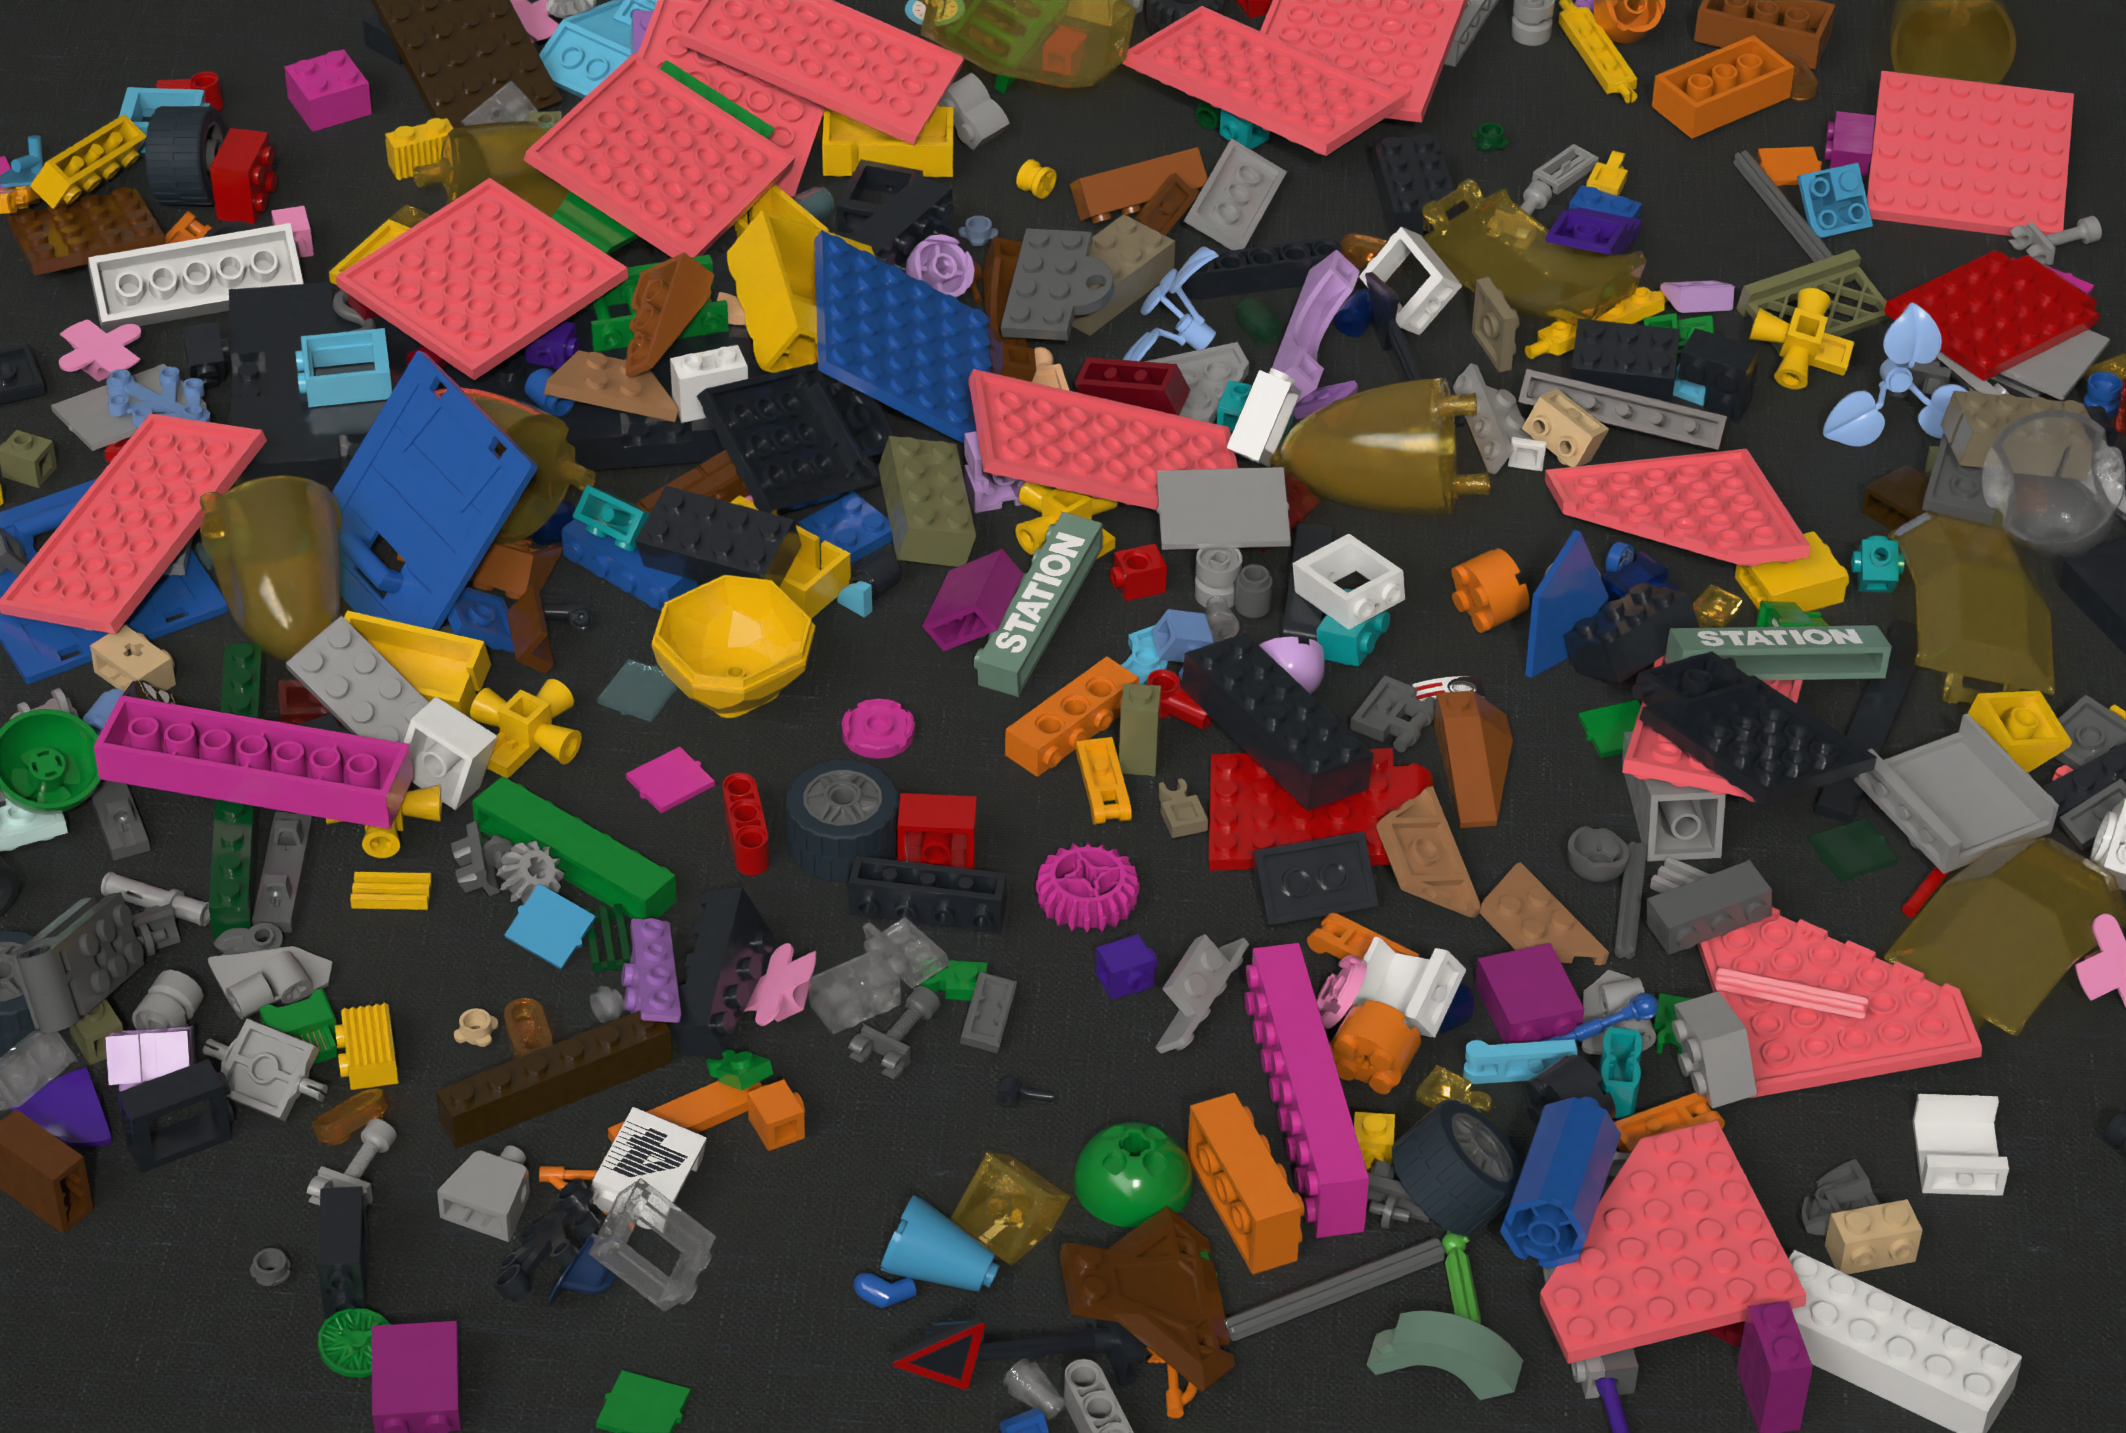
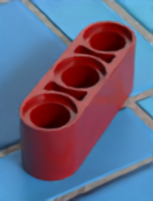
[722,773,769,875]

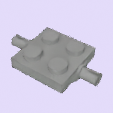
[203,1019,328,1122]

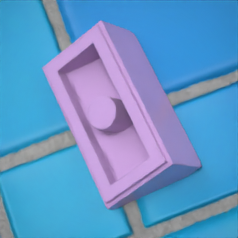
[1660,280,1735,313]

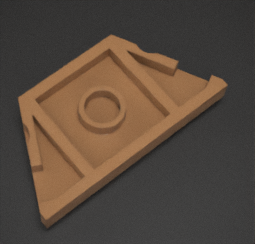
[544,350,679,422]
[1376,786,1481,918]
[1479,862,1609,965]

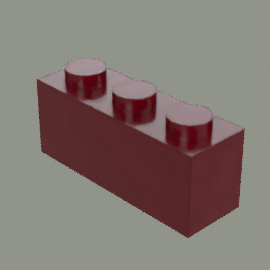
[1075,357,1191,416]

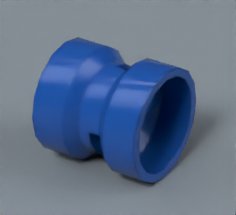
[2083,372,2122,419]

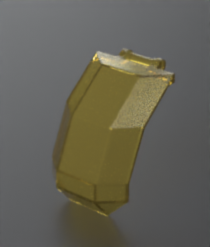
[918,0,1136,88]
[1422,179,1647,326]
[1888,510,2055,704]
[1884,838,2126,1036]

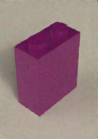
[922,549,1024,652]
[1475,943,1584,1044]
[1736,1301,1813,1433]
[372,1321,461,1433]

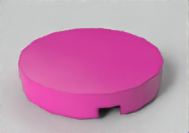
[841,698,915,759]

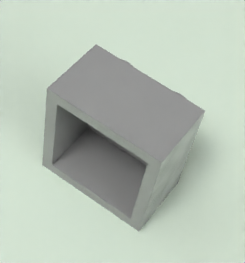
[1672,991,1757,1109]

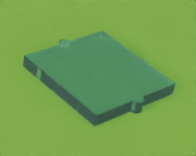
[598,659,678,722]

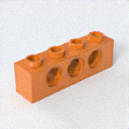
[1005,656,1139,777]

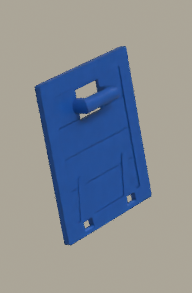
[299,351,538,631]
[0,479,229,684]

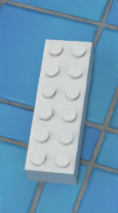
[88,223,303,332]
[1789,1250,2022,1433]

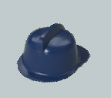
[547,1233,622,1307]

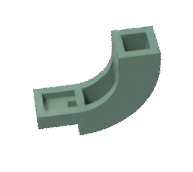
[1366,1311,1523,1400]

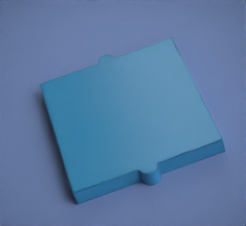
[504,883,596,970]

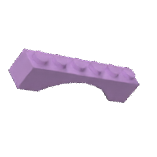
[1272,250,1360,403]

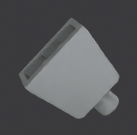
[437,1146,530,1242]

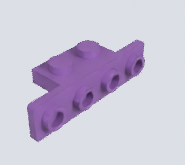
[621,918,681,1023]

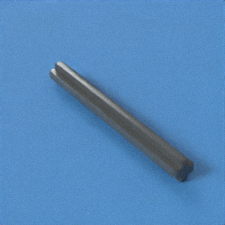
[1733,150,1834,262]
[1224,1238,1445,1341]

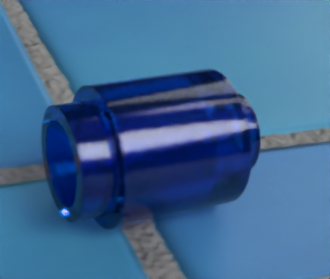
[1335,289,1374,337]

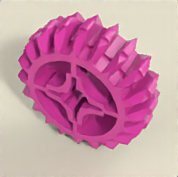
[1036,842,1139,933]

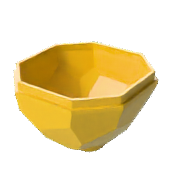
[652,575,815,718]

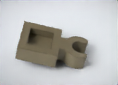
[1158,778,1208,838]

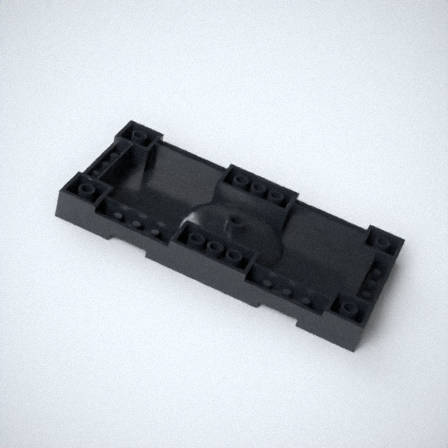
[229,253,771,509]

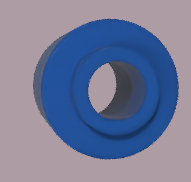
[525,368,575,416]

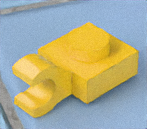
[1586,150,1628,196]

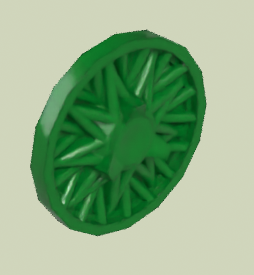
[317,1308,391,1378]

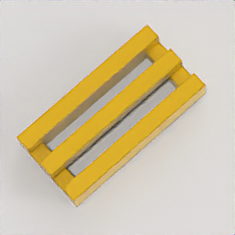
[350,872,432,910]

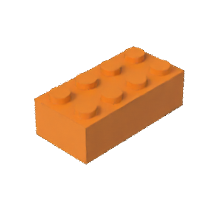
[1652,35,1795,139]
[1187,1092,1304,1275]

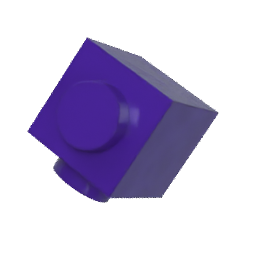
[525,321,580,369]
[1095,934,1158,1000]

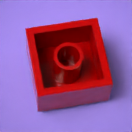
[210,128,277,225]
[898,793,977,870]

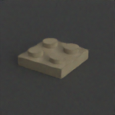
[1472,277,1519,372]

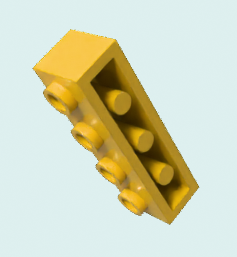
[30,114,146,209]

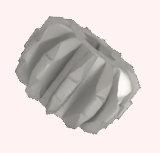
[496,841,564,905]

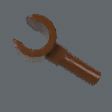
[969,261,983,304]

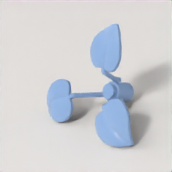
[1123,247,1219,361]
[1823,302,1968,446]

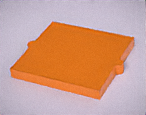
[1757,147,1822,186]

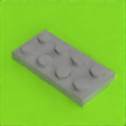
[1184,138,1287,250]
[286,616,429,743]

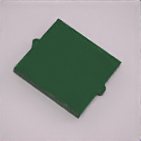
[1808,818,1898,882]

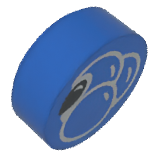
[1605,541,1634,579]

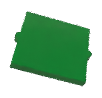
[1578,700,1641,758]
[596,1370,691,1433]

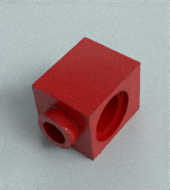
[1110,544,1167,601]

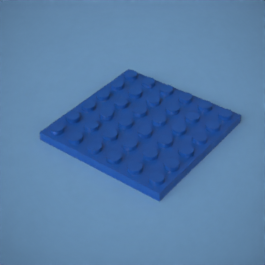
[814,230,992,444]

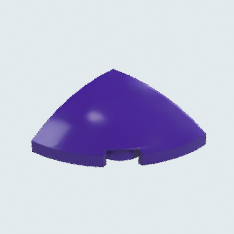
[11,1067,112,1148]

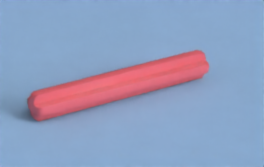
[1714,967,1869,1020]

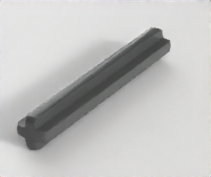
[1614,841,1647,960]

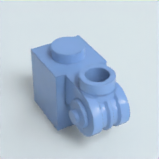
[1152,609,1214,681]

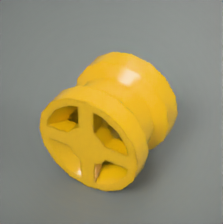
[1016,159,1057,199]

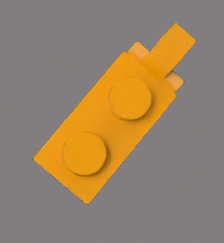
[0,185,41,214]

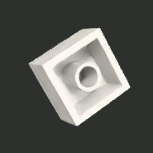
[403,697,497,810]

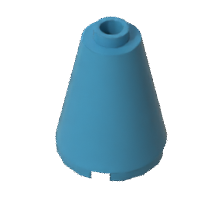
[881,1195,1000,1292]

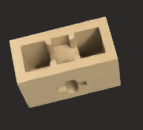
[90,624,176,692]

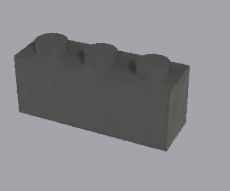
[1647,860,1772,955]

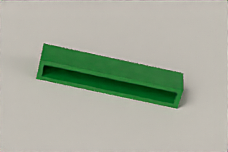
[472,776,677,919]

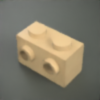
[1522,388,1609,467]
[1825,1199,1922,1274]

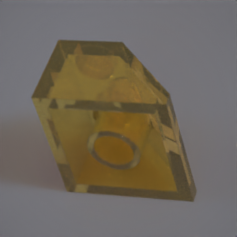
[950,1152,1070,1265]

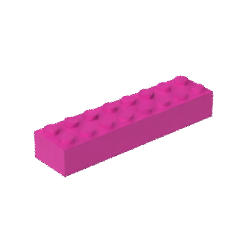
[94,695,413,829]
[1244,943,1369,1238]

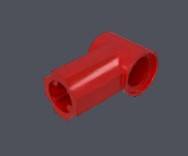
[156,72,224,111]
[1147,669,1213,730]

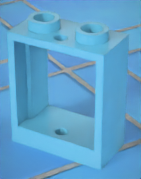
[119,87,211,153]
[295,328,392,407]

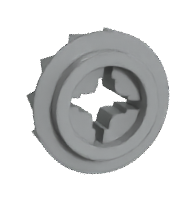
[546,0,597,18]

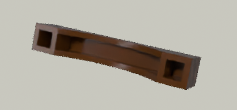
[982,236,1036,382]

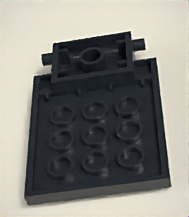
[697,363,897,515]
[1632,651,1877,805]

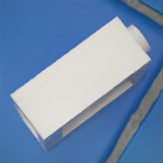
[1359,227,1463,335]
[1227,368,1301,467]
[1292,534,1405,630]

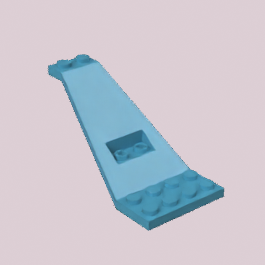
[539,0,656,99]

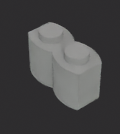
[939,73,1010,150]

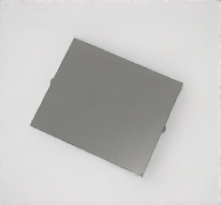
[2000,330,2110,401]
[51,364,207,451]
[1157,467,1291,550]

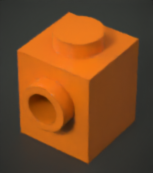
[748,1079,805,1151]

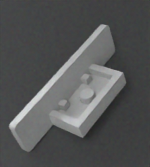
[1453,363,1531,475]
[1155,934,1249,1054]

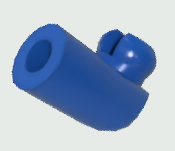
[853,1273,917,1308]

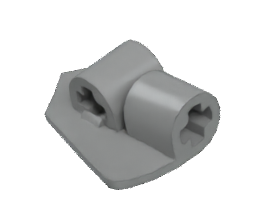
[208,946,333,1019]
[1582,970,1656,1055]

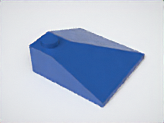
[1525,530,1608,678]

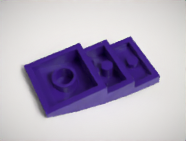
[1546,207,1641,255]

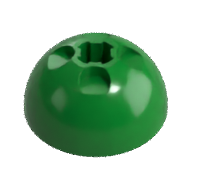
[0,709,101,815]
[1073,1122,1193,1228]

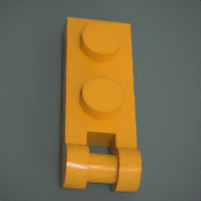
[1076,737,1132,825]

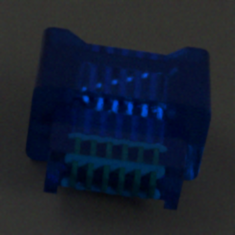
[1601,551,1680,602]

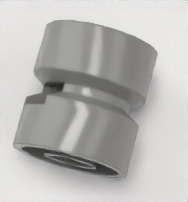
[1511,0,1555,46]
[1195,548,1242,610]
[132,970,204,1030]

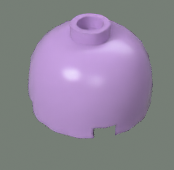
[906,234,975,298]
[1259,637,1325,694]

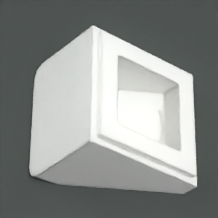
[1508,437,1547,471]

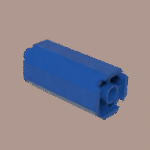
[1500,1097,1621,1269]

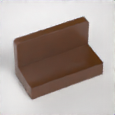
[507,586,554,674]

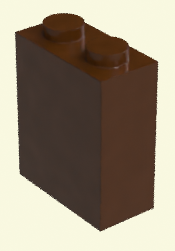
[0,1109,94,1234]

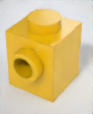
[1354,1112,1395,1173]

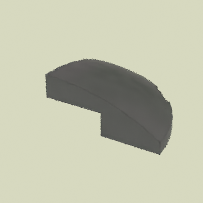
[1802,1159,1880,1236]

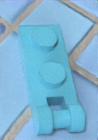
[1463,1039,1577,1084]

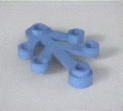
[106,367,211,428]

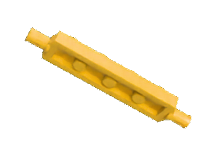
[1558,0,1637,103]
[1525,286,1669,359]

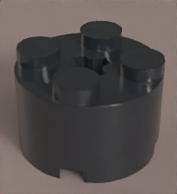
[1525,1054,1616,1126]

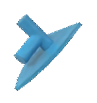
[0,135,44,187]

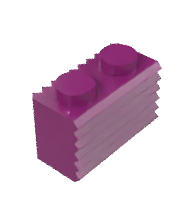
[1824,111,1875,177]

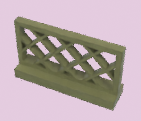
[1736,249,1892,354]

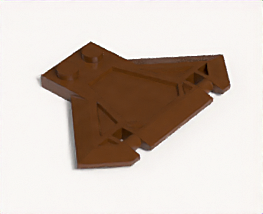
[1059,1206,1235,1393]

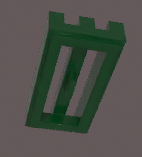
[583,903,631,972]

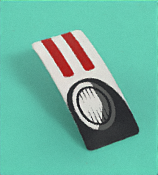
[1413,676,1485,702]

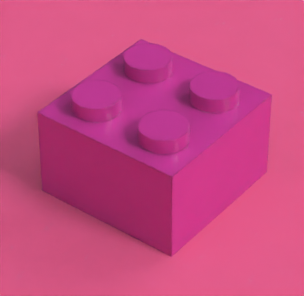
[284,49,372,132]

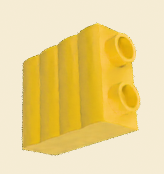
[727,210,875,378]

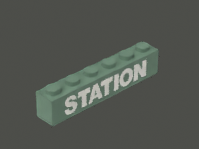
[974,512,1103,697]
[1665,625,1892,680]

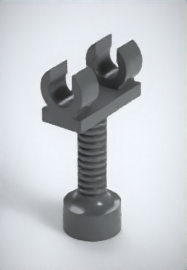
[848,986,940,1080]

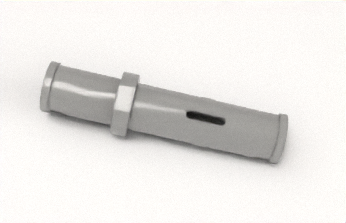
[101,872,210,926]

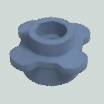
[959,216,998,246]

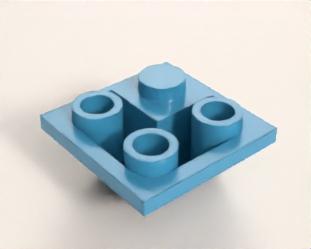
[1797,163,1873,238]

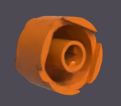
[1594,0,1665,44]
[1451,548,1529,633]
[1330,1000,1421,1094]

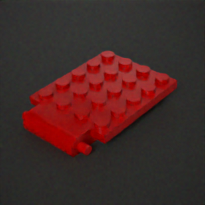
[1884,250,2100,381]
[1209,748,1433,871]

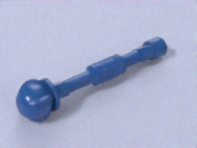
[1540,993,1658,1042]

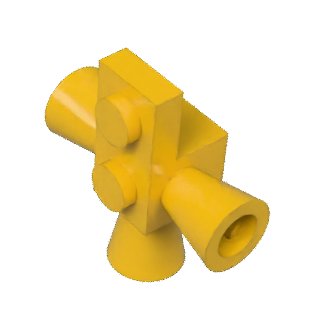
[1749,288,1854,389]
[1015,482,1118,559]
[470,679,582,779]
[326,785,442,858]

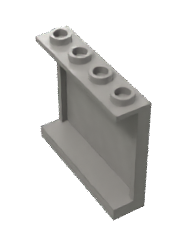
[1854,714,2059,874]

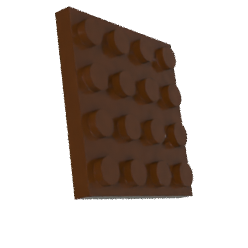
[7,187,166,276]

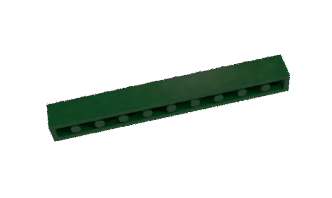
[209,643,266,940]

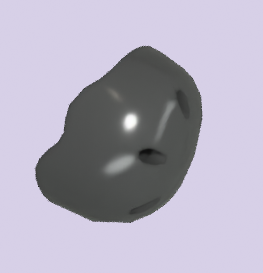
[1568,826,1629,882]

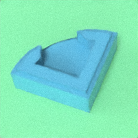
[837,581,872,618]

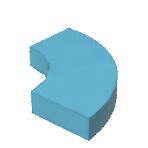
[1121,625,1168,685]

